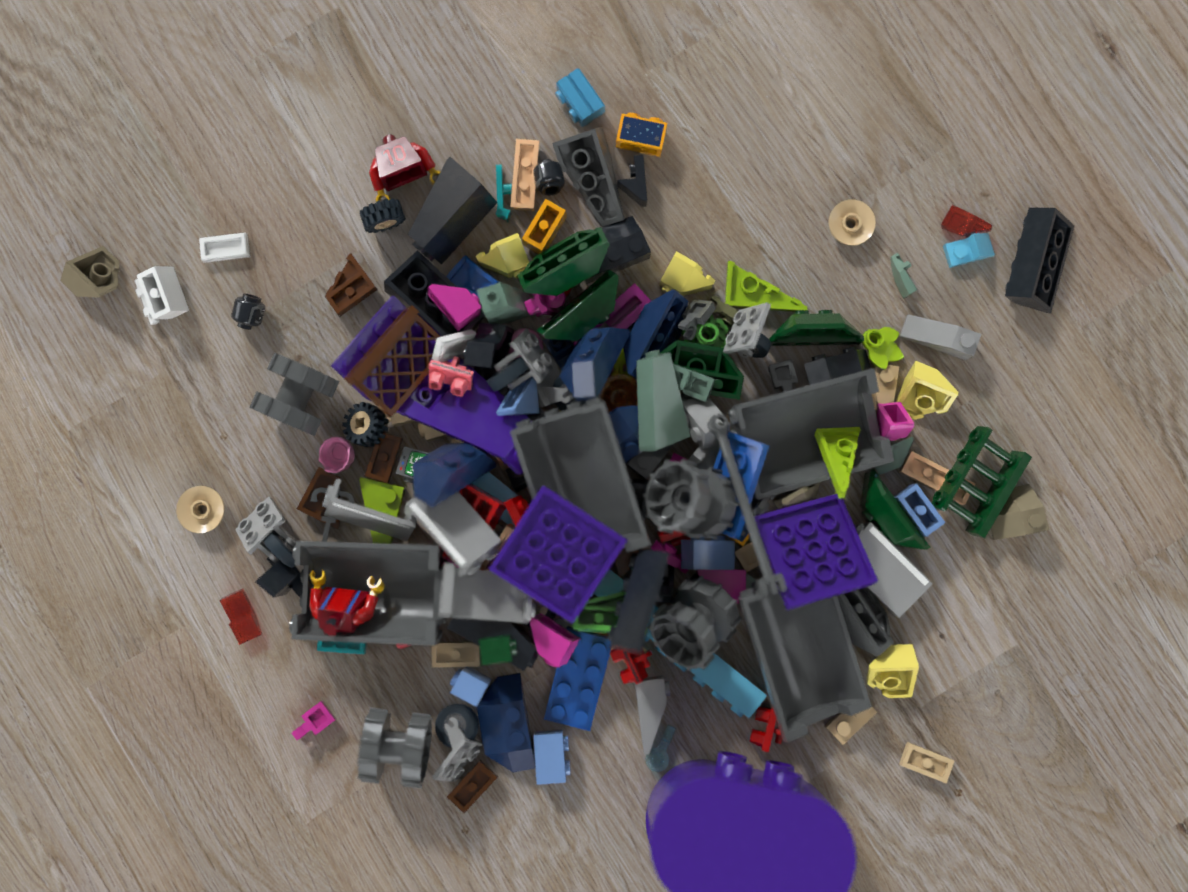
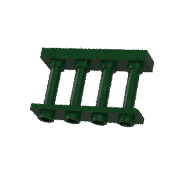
[932,426,1032,539]

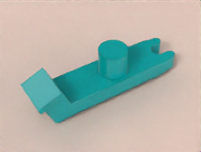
[495,164,512,223]

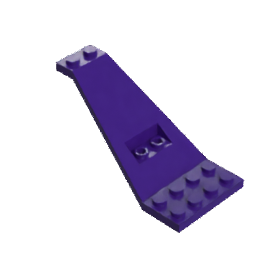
[330,296,532,474]

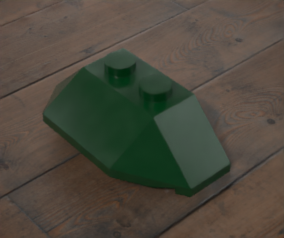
[517,227,610,296]
[537,270,619,341]
[769,310,864,346]
[660,340,744,400]
[860,469,930,550]

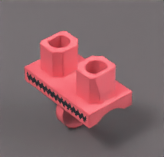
[429,356,473,397]

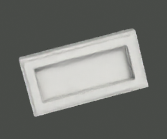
[199,233,250,263]
[432,329,476,362]

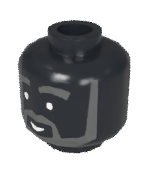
[533,159,565,196]
[231,293,266,330]

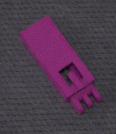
[573,283,651,346]

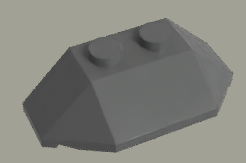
[837,587,893,656]

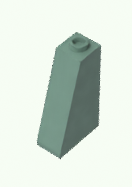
[477,282,535,325]
[637,350,691,451]

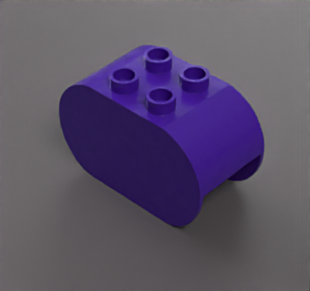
[646,751,856,892]

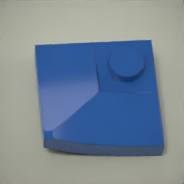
[446,255,500,309]

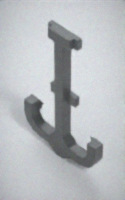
[311,487,354,542]

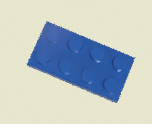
[714,431,769,539]
[544,626,612,731]

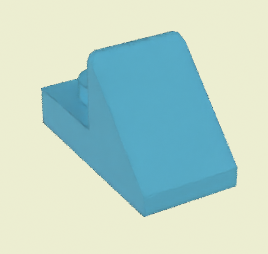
[943,233,995,268]

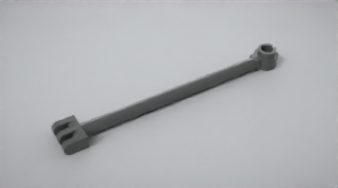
[707,414,787,597]

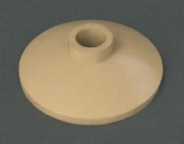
[828,199,876,246]
[176,486,225,533]

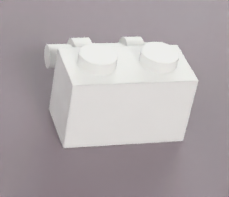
[135,266,189,325]

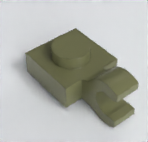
[710,295,738,327]

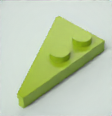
[725,261,807,312]
[814,427,861,499]
[359,477,406,544]

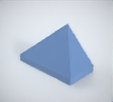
[496,376,539,416]

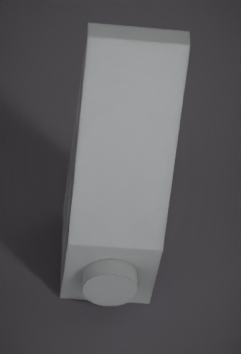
[899,314,981,360]
[635,676,670,755]

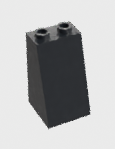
[408,157,498,265]
[447,618,538,671]

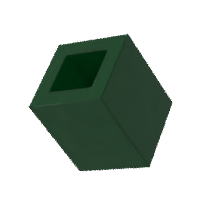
[479,634,517,665]

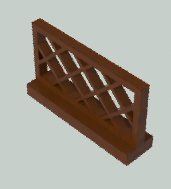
[344,305,441,417]

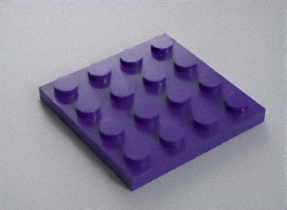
[488,485,627,624]
[754,494,878,610]

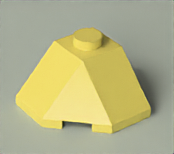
[476,233,529,279]
[659,251,715,296]
[896,361,958,420]
[866,644,919,698]

